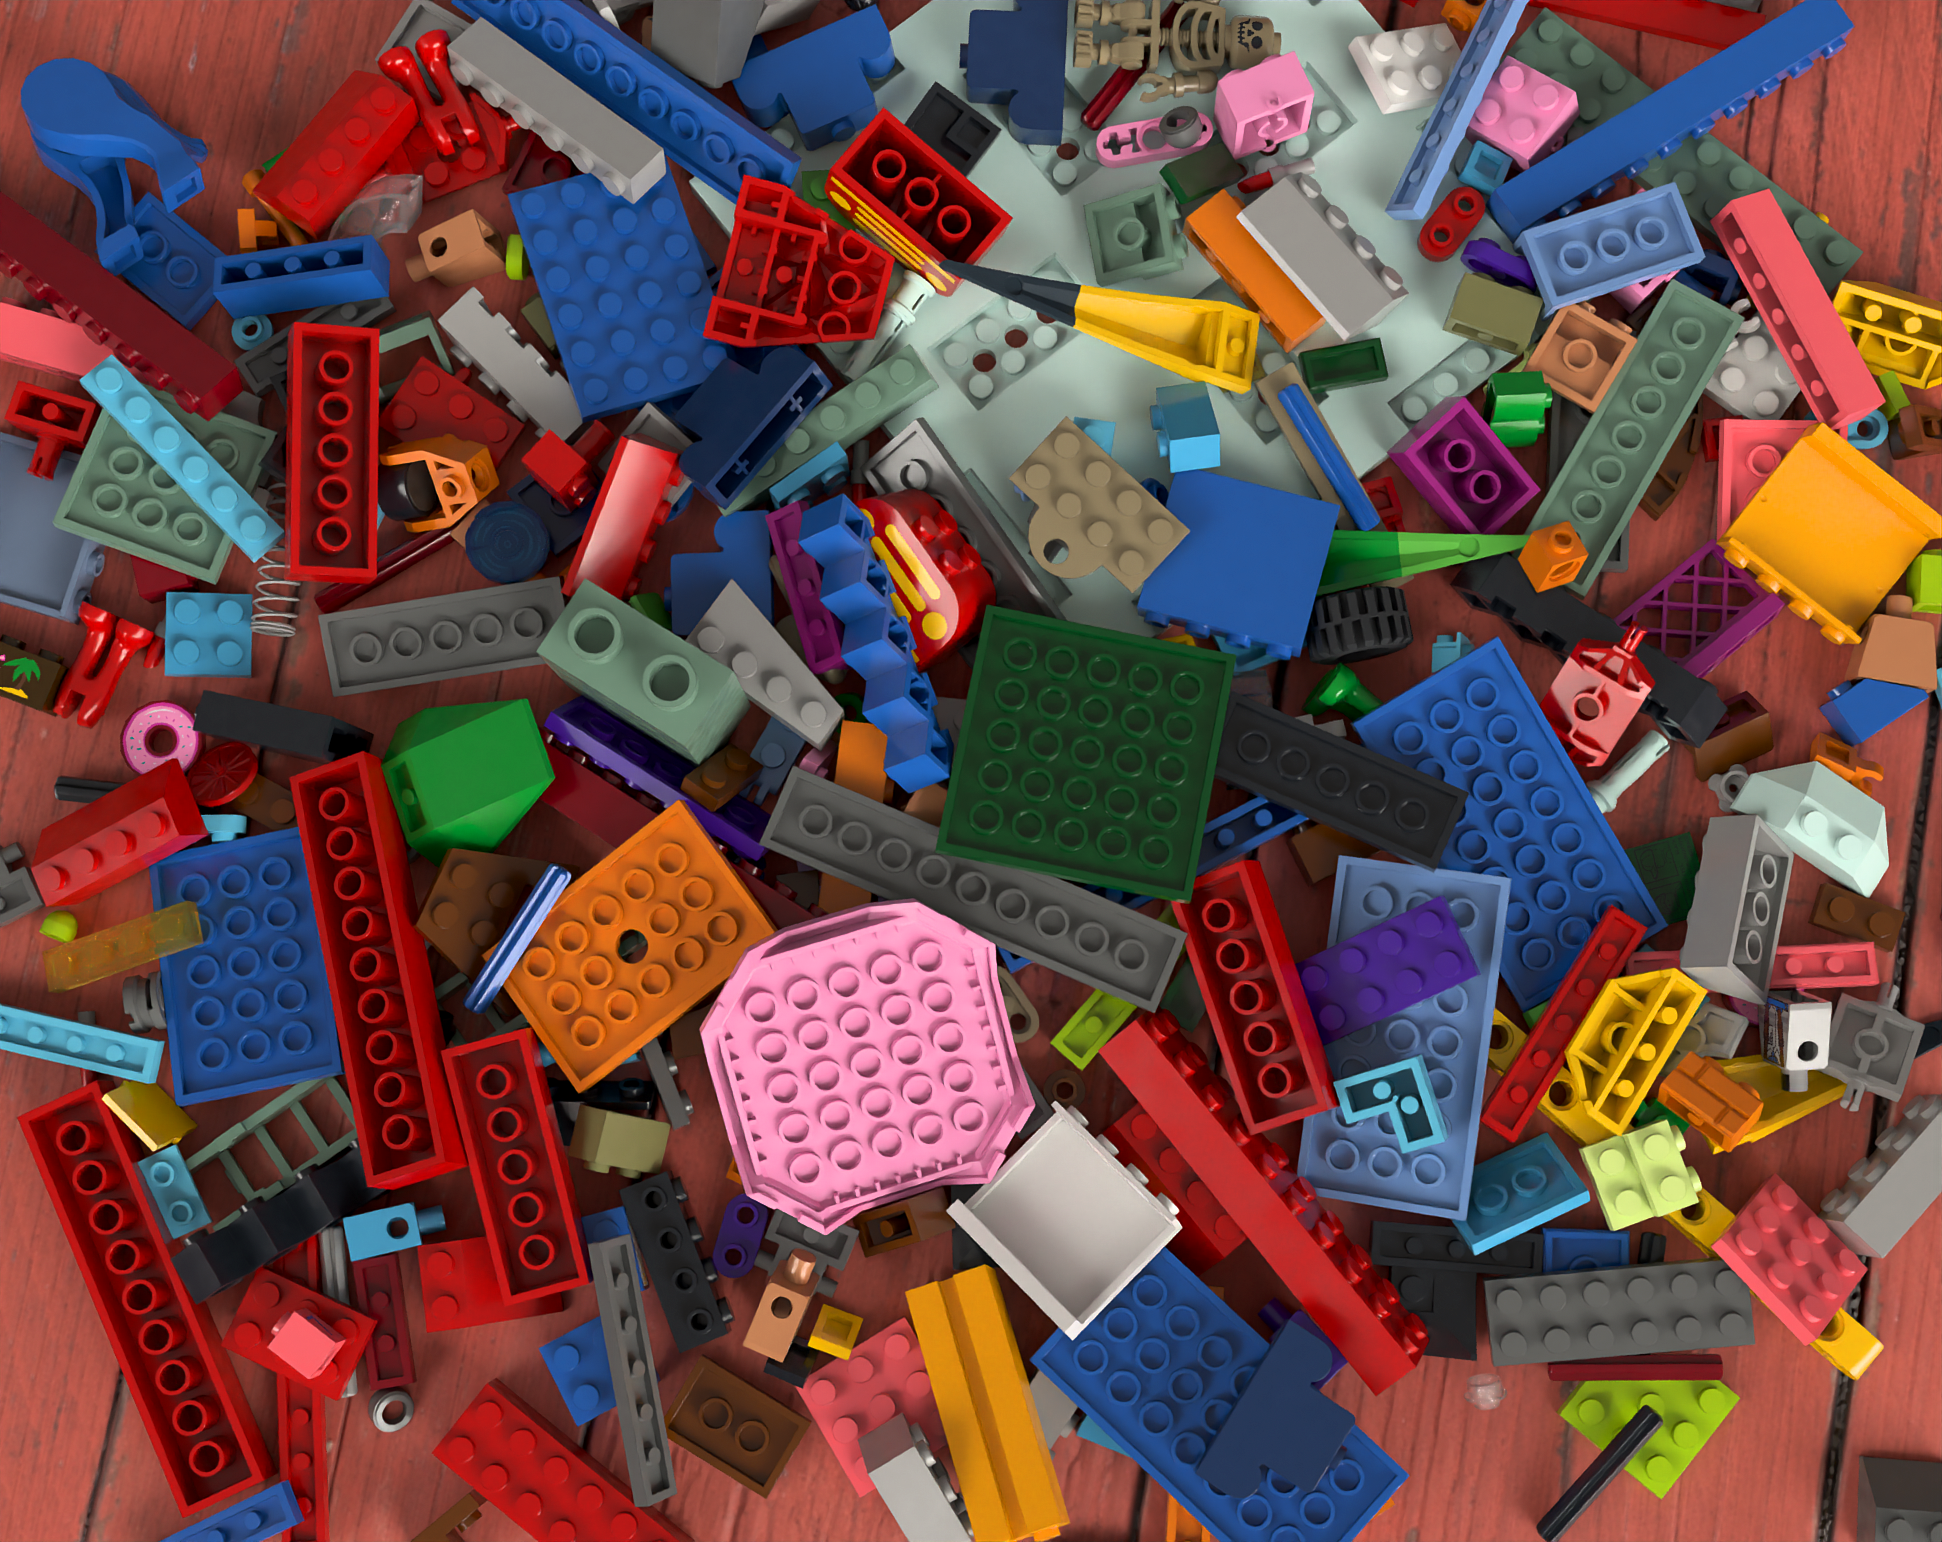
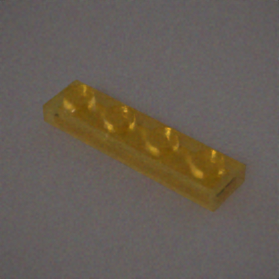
[42,900,204,993]

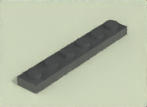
[588,1233,678,1507]

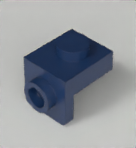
[1682,249,1743,306]

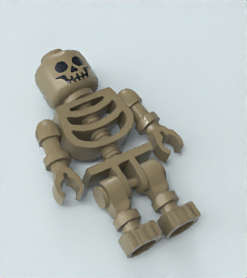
[1073,0,1281,103]

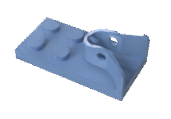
[1512,182,1706,321]

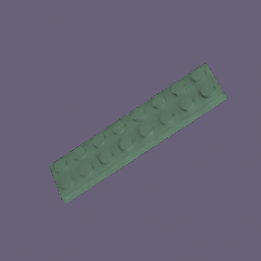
[1511,279,1745,600]

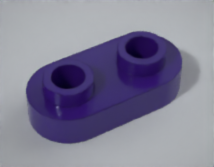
[1460,238,1538,293]
[713,1193,769,1278]

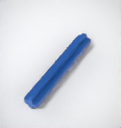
[1278,383,1380,531]
[463,863,571,1014]

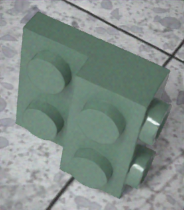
[1083,183,1189,287]

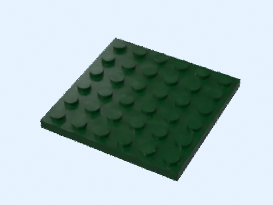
[935,605,1236,904]

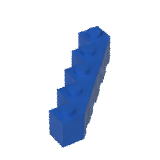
[798,493,954,793]

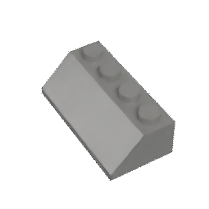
[1236,171,1409,341]
[1679,814,1794,1004]

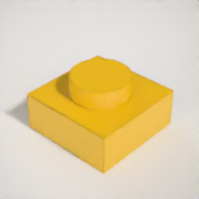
[808,1304,863,1361]

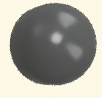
[1159,106,1202,149]
[368,1386,414,1432]

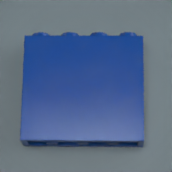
[1137,469,1340,660]

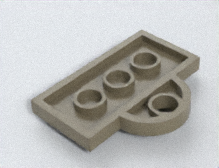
[1009,416,1190,594]

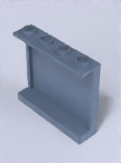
[0,431,106,625]

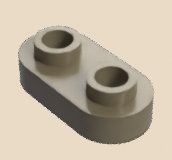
[997,966,1039,1043]

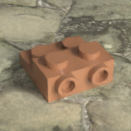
[1521,301,1638,413]

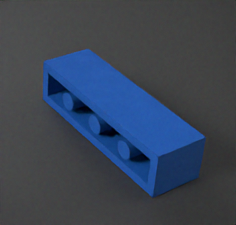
[213,234,390,319]

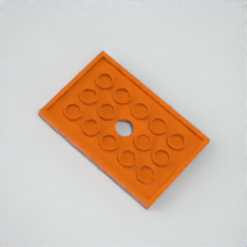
[482,799,778,1094]

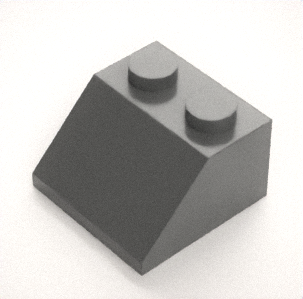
[1857,1456,1942,1542]

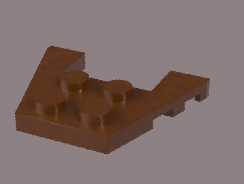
[411,848,580,1017]

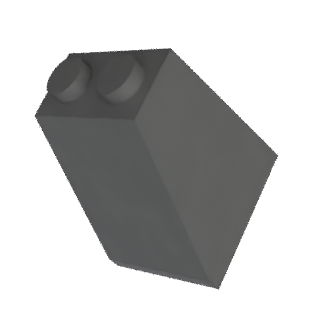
[651,0,765,88]

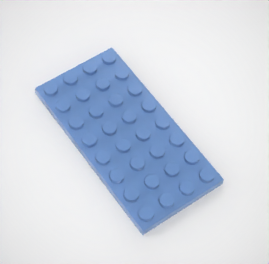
[1297,855,1512,1221]

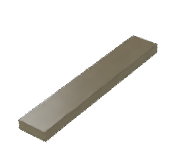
[1254,362,1414,588]

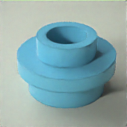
[232,315,274,351]

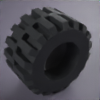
[1305,586,1414,665]

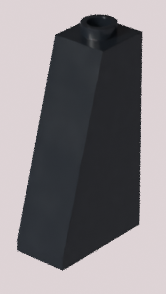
[192,690,374,765]

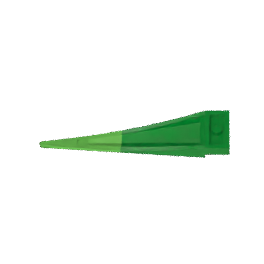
[1316,530,1530,597]

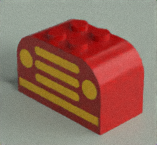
[824,107,1013,297]
[854,488,996,672]

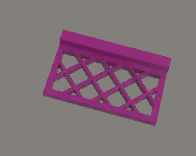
[765,500,855,674]
[1613,538,1785,679]

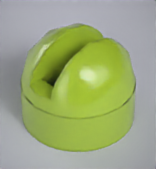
[39,910,78,945]

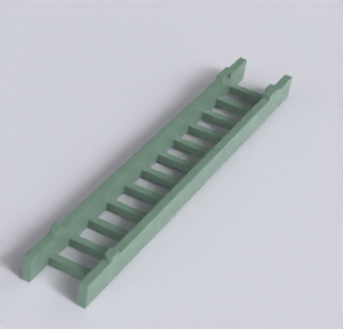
[185,929,648,1231]

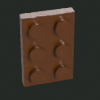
[664,1354,812,1499]

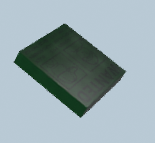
[1624,832,1700,925]

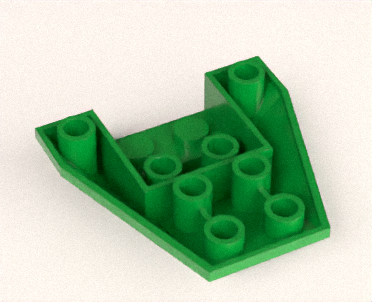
[381,699,555,868]

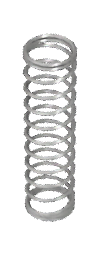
[250,473,302,637]

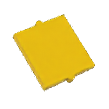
[102,1080,198,1152]

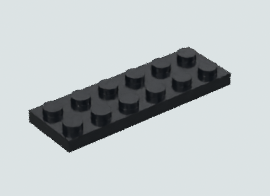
[1214,691,1469,873]

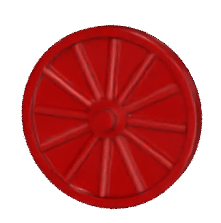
[186,742,258,807]

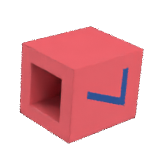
[267,1308,347,1379]

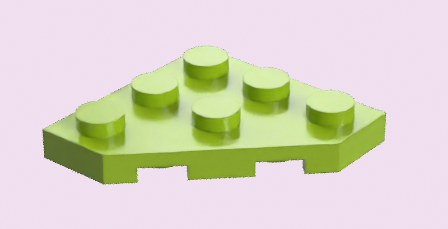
[1556,1380,1740,1499]

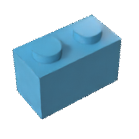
[1150,381,1220,473]

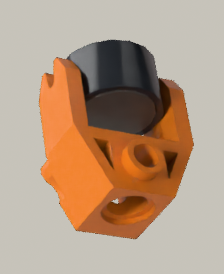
[378,434,500,533]

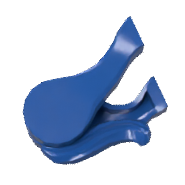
[21,58,208,277]

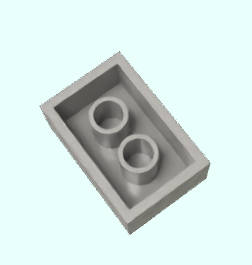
[858,1413,975,1542]

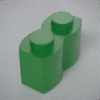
[1481,371,1552,448]

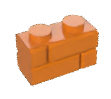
[1657,1051,1764,1153]

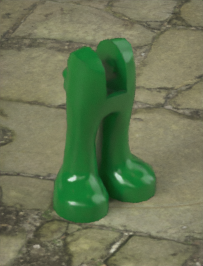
[1302,662,1383,722]

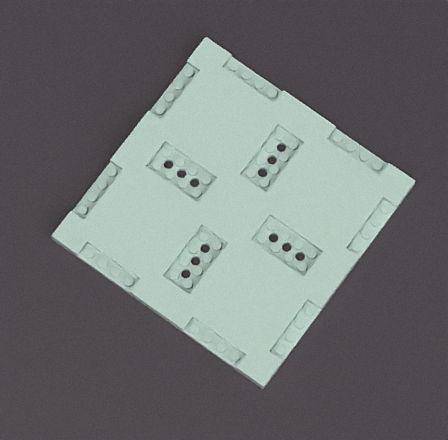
[689,0,1593,639]

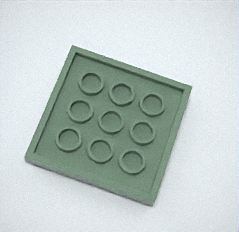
[52,382,278,585]

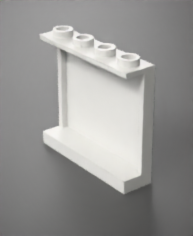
[946,1100,1183,1341]

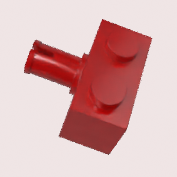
[4,380,102,481]
[521,420,616,513]

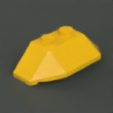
[1832,280,1942,390]
[1564,967,1708,1137]

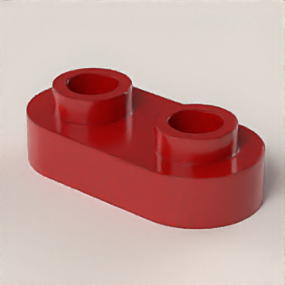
[1417,187,1485,262]

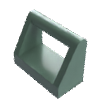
[379,310,455,405]

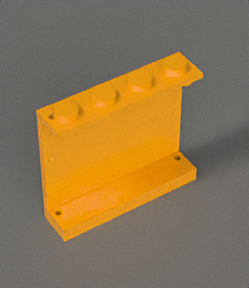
[1717,422,1942,645]

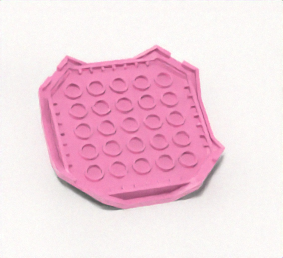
[699,898,1036,1235]

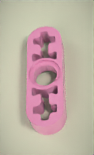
[1095,112,1213,168]

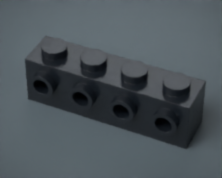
[619,1171,735,1353]

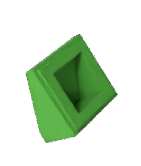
[629,593,672,631]

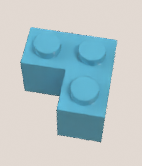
[1333,1054,1449,1154]

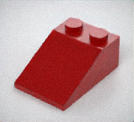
[417,1235,564,1333]

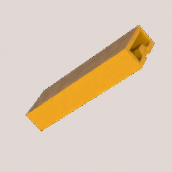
[905,1264,1070,1542]

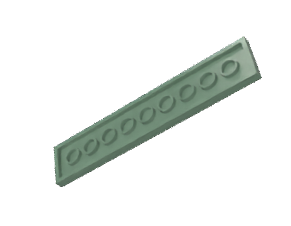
[1494,7,1863,295]

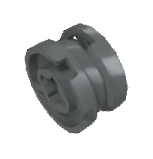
[122,971,167,1035]

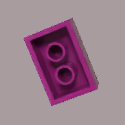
[1386,396,1540,535]

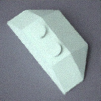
[1730,761,1889,899]

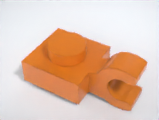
[1809,732,1884,796]

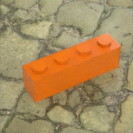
[1182,188,1326,354]

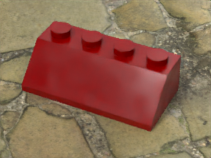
[252,70,421,240]
[561,433,684,604]
[31,758,209,907]
[1094,1101,1248,1277]

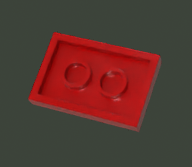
[379,356,526,480]
[220,1265,379,1401]

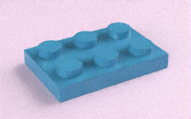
[1451,1132,1591,1255]

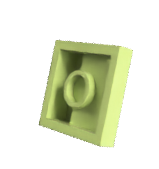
[1579,1120,1702,1231]

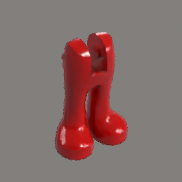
[377,29,480,155]
[53,601,155,729]

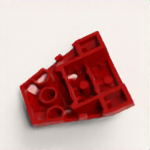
[703,174,895,348]

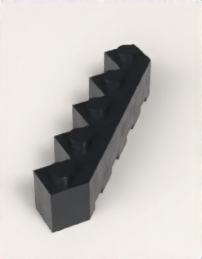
[1450,552,1728,749]
[170,1138,395,1305]

